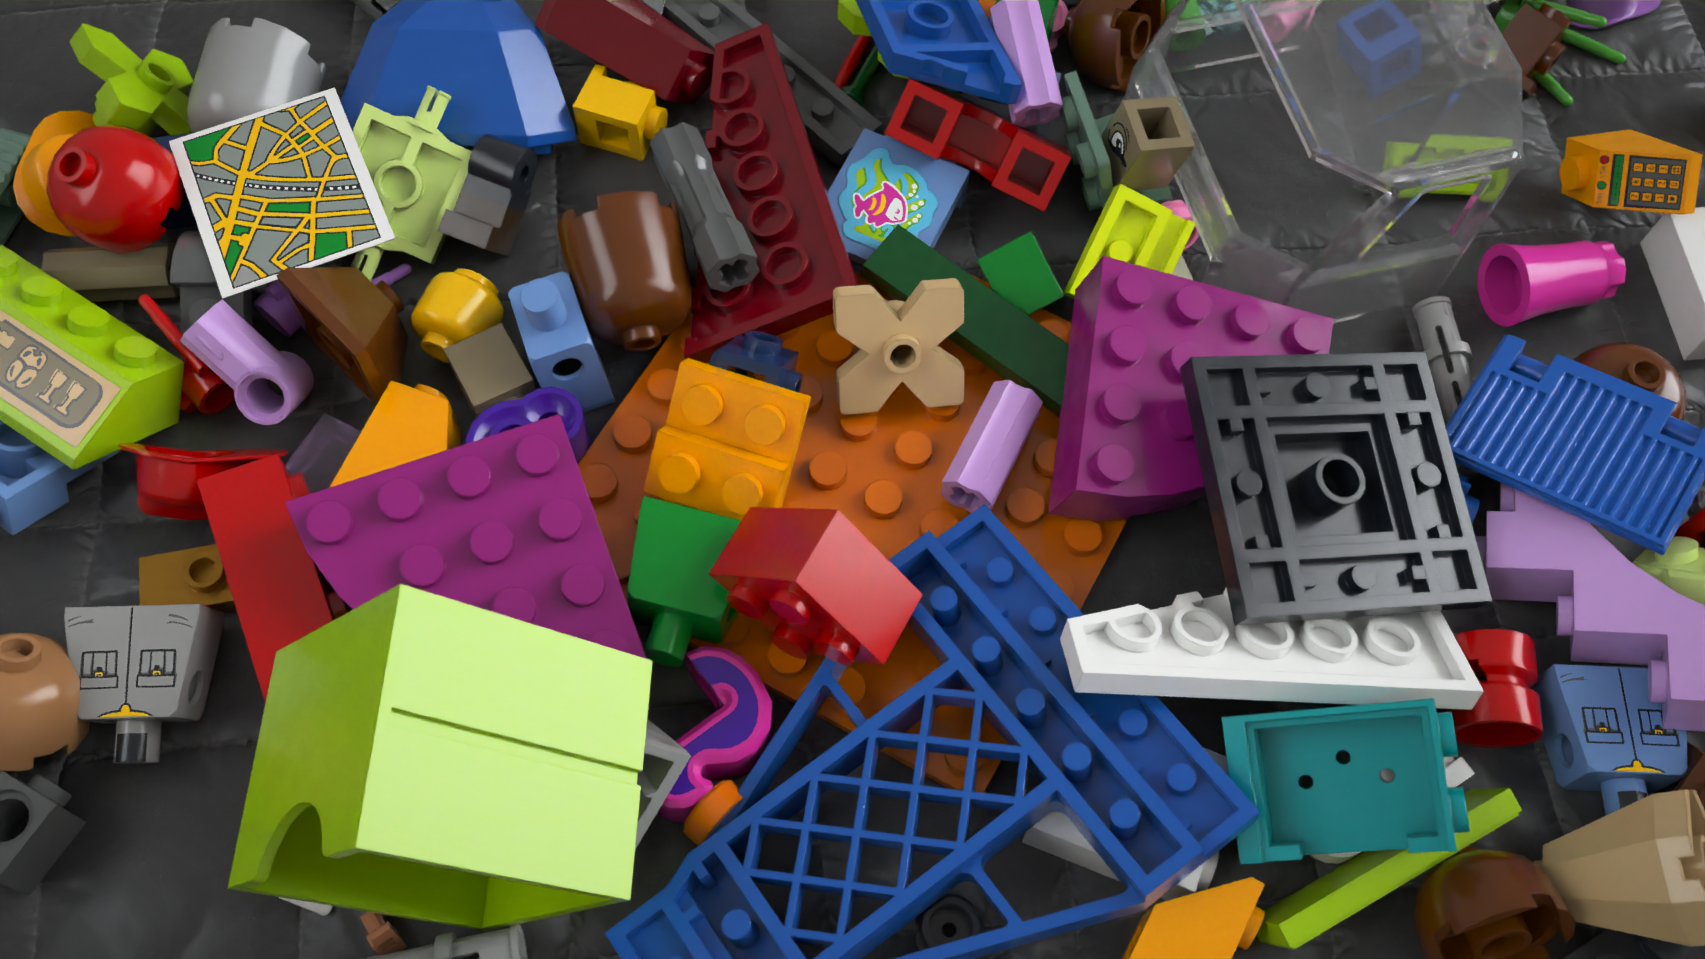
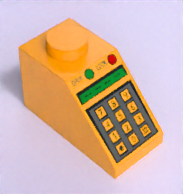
[1559,129,1703,215]

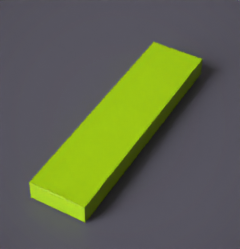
[1257,788,1522,950]

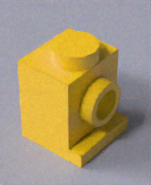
[573,64,668,161]

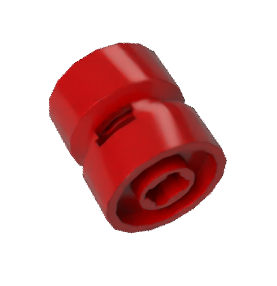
[1447,629,1543,748]

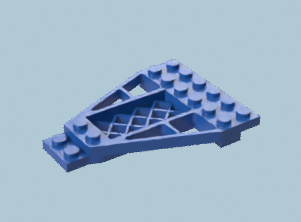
[605,504,1260,959]

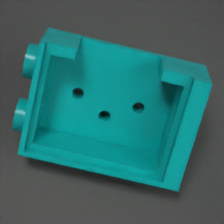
[1222,698,1470,864]

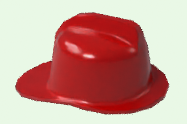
[118,443,288,520]

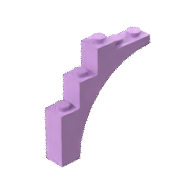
[1475,483,1705,732]

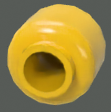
[411,268,504,363]

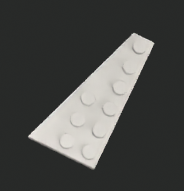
[1060,588,1484,710]

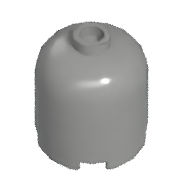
[186,17,326,133]

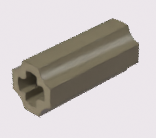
[41,243,180,302]

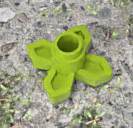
[69,23,193,136]

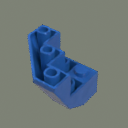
[340,0,576,154]

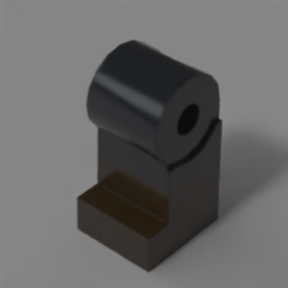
[438,134,537,256]

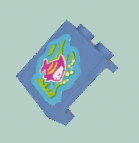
[827,128,970,274]

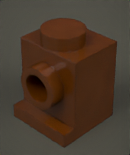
[1480,3,1572,98]

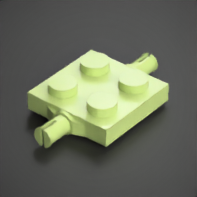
[350,85,472,281]

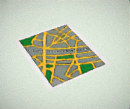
[169,87,395,299]

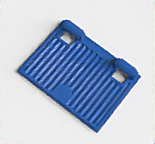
[1445,334,1705,555]

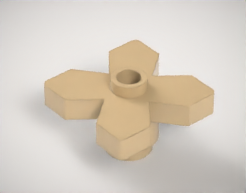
[833,278,964,414]

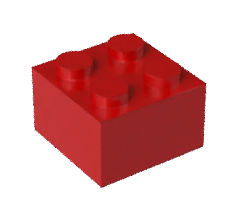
[709,507,923,666]

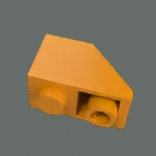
[1122,877,1265,959]

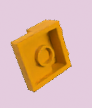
[643,358,811,521]

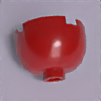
[46,125,183,254]

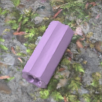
[989,0,1063,127]
[940,380,1043,513]

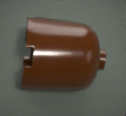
[557,191,692,351]

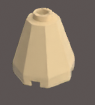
[1533,790,1705,947]

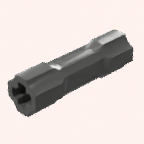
[650,122,759,292]

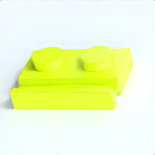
[1063,184,1196,300]

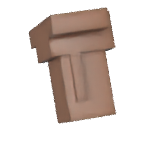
[360,912,407,955]

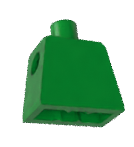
[627,496,741,667]

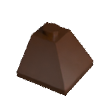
[276,267,408,407]

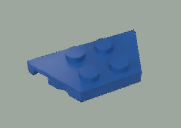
[856,0,1022,104]

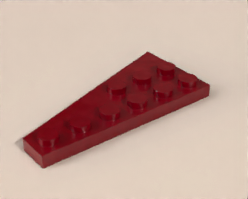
[684,22,859,363]

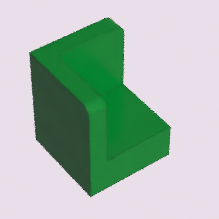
[977,231,1065,315]

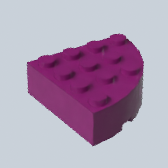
[1048,256,1334,521]
[285,414,646,658]

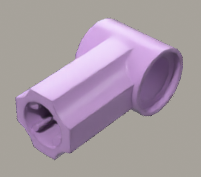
[179,299,314,425]

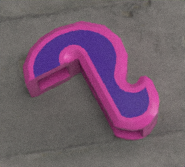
[657,646,773,822]

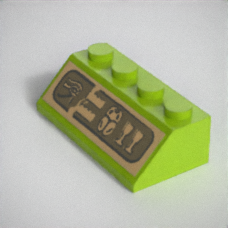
[0,244,184,470]

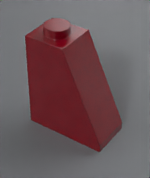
[534,0,714,105]

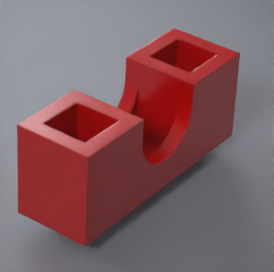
[884,78,1072,211]

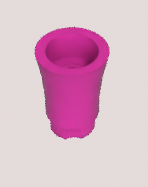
[1477,240,1626,327]

